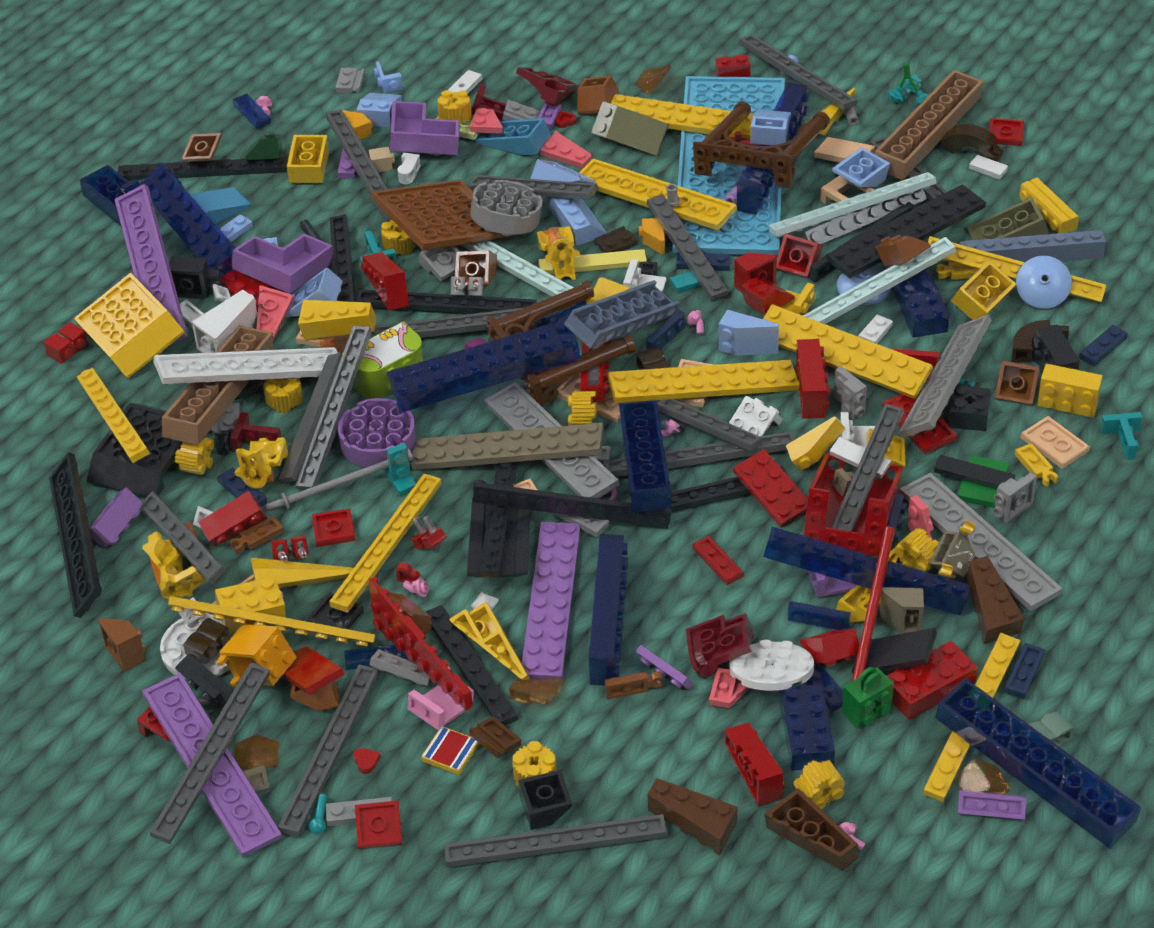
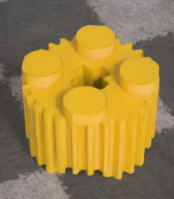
[437,90,472,125]
[381,220,417,256]
[263,378,303,413]
[568,391,597,426]
[175,437,214,475]
[894,528,939,575]
[512,741,557,786]
[793,760,845,810]

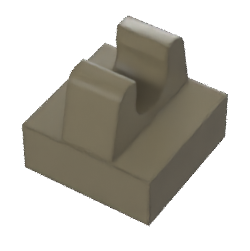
[831,468,854,497]
[242,765,270,792]

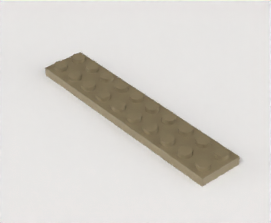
[411,423,604,470]

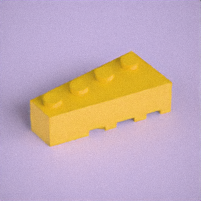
[298,300,377,340]

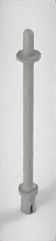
[266,449,414,511]

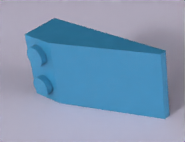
[474,118,551,156]
[172,187,252,235]

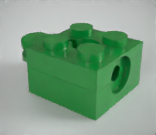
[842,667,894,730]

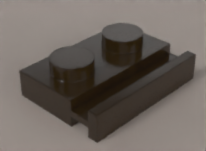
[594,226,638,253]

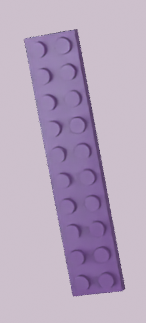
[115,184,188,346]
[522,522,581,681]
[142,673,282,858]

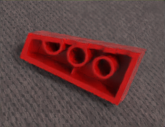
[361,252,409,310]
[724,722,785,807]

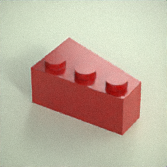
[198,491,268,546]

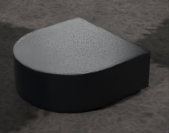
[639,262,657,276]

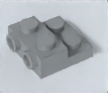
[418,245,460,282]
[834,366,867,420]
[992,473,1037,523]

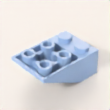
[750,110,791,145]

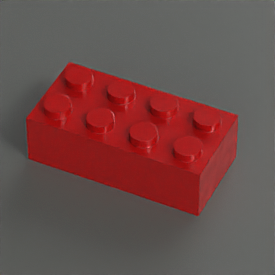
[796,339,830,419]
[887,641,978,720]

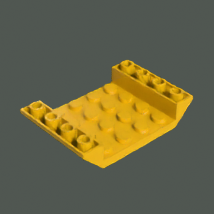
[73,273,185,379]

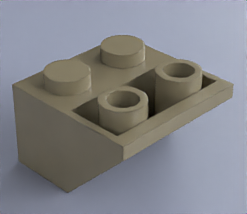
[879,587,924,634]

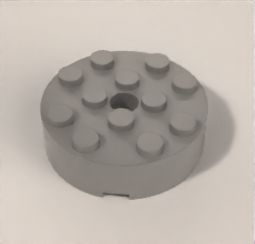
[470,180,542,236]

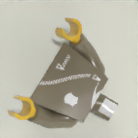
[929,520,975,580]

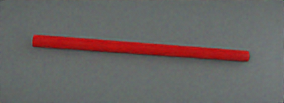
[851,526,895,682]

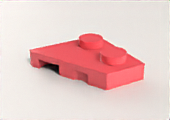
[470,108,503,133]
[907,495,935,541]
[709,668,750,708]

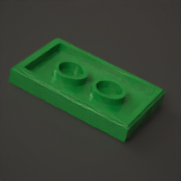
[957,455,1009,508]

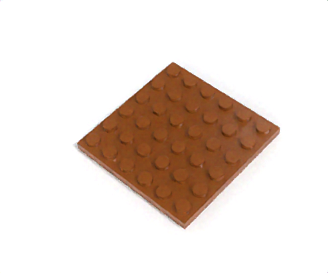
[371,180,513,250]

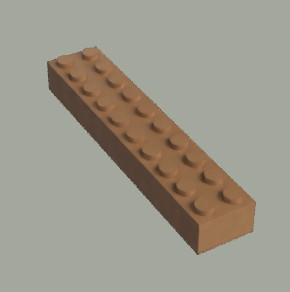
[874,70,984,180]
[162,325,273,445]

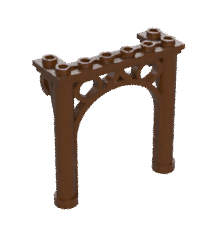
[693,101,830,188]
[486,280,636,407]

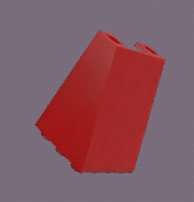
[803,453,903,556]

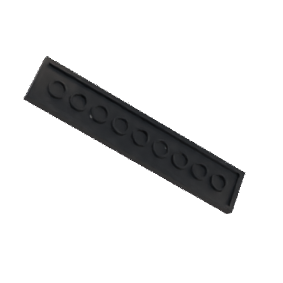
[826,184,986,279]
[49,452,102,618]

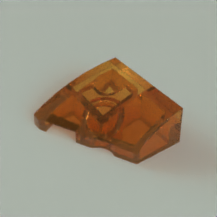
[509,678,564,705]

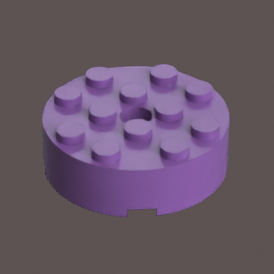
[338,398,416,468]

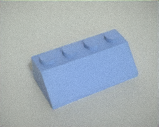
[547,197,607,246]

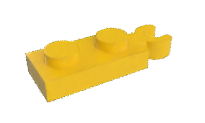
[936,262,978,280]
[1015,443,1058,487]

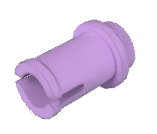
[725,186,743,205]

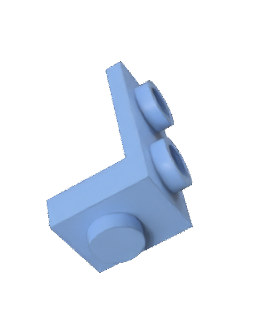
[374,61,403,93]

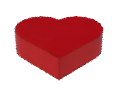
[555,111,577,128]
[396,563,420,583]
[353,748,381,774]

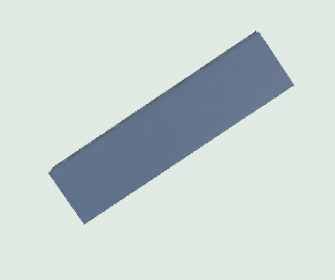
[564,280,680,348]

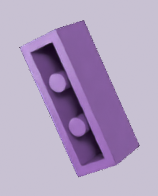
[89,487,143,549]

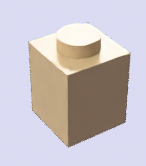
[369,147,395,173]

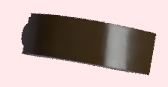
[941,124,1004,162]
[1011,320,1069,363]

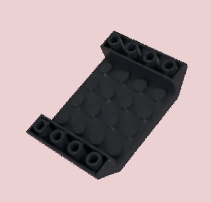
[87,403,183,498]

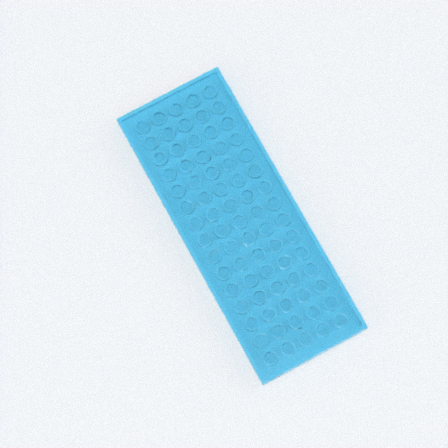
[673,76,785,255]

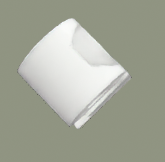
[398,152,421,185]

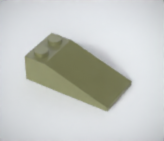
[591,101,669,156]
[967,197,1049,240]

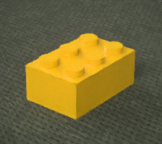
[287,135,329,183]
[951,260,1016,320]
[1037,364,1103,418]
[215,576,286,634]

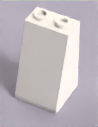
[192,290,258,353]

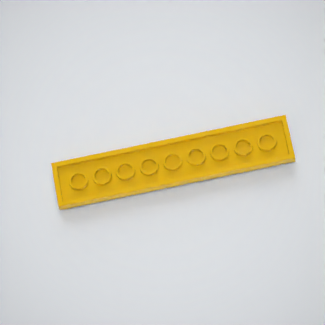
[611,94,754,140]
[579,159,737,231]
[763,304,933,399]
[608,360,799,403]

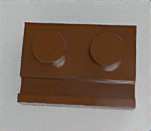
[469,716,521,759]

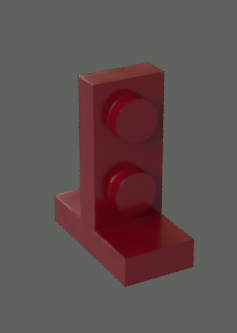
[471,84,506,120]
[230,412,282,452]

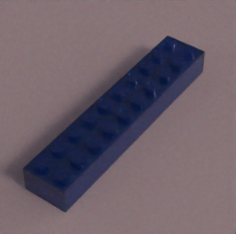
[737,82,809,215]
[387,319,581,413]
[935,678,1142,849]

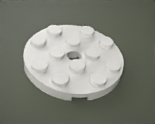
[160,614,235,679]
[729,640,814,691]

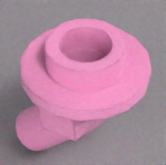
[256,96,272,116]
[687,310,704,336]
[654,419,681,439]
[403,578,429,598]
[839,822,865,851]

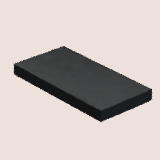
[851,628,937,673]

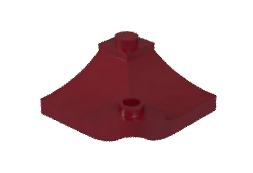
[516,67,580,106]
[686,613,754,677]

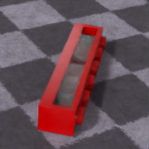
[580,341,610,402]

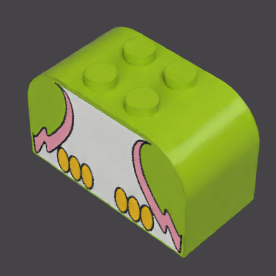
[342,321,424,399]

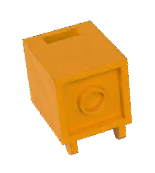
[217,624,297,687]

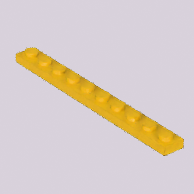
[928,236,1106,304]
[77,367,150,463]
[329,474,441,613]
[168,596,375,647]
[923,633,1020,802]

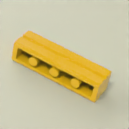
[1019,178,1079,233]

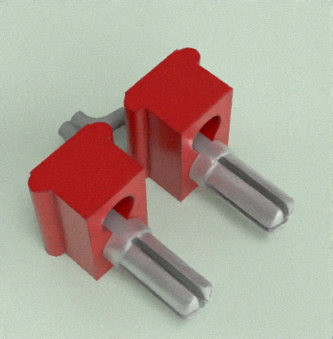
[411,516,447,551]
[271,535,309,562]

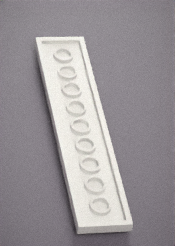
[153,347,338,384]

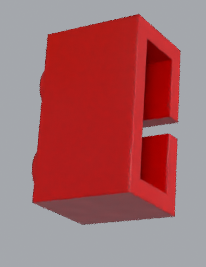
[715,55,751,77]
[43,322,88,364]

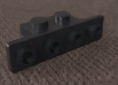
[175,654,234,710]

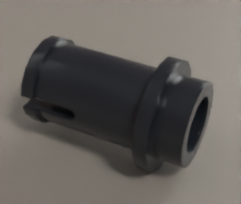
[218,431,231,456]

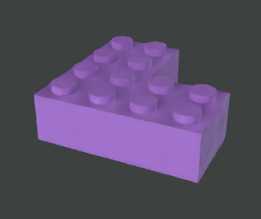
[390,101,459,156]
[232,234,333,294]

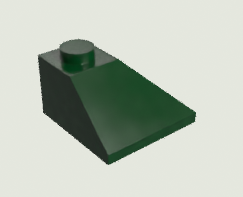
[245,132,282,160]

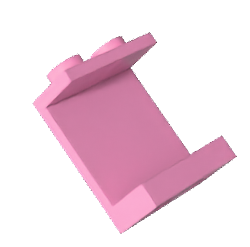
[407,685,474,730]

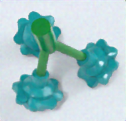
[887,62,931,106]

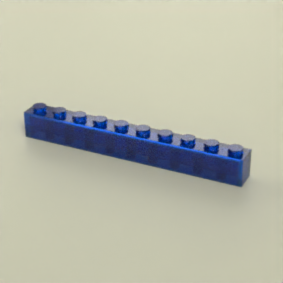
[763,527,970,616]

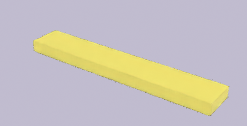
[539,249,647,275]

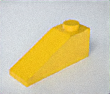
[786,416,845,471]

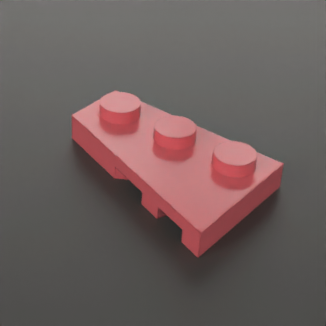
[539,131,592,169]
[256,286,294,341]

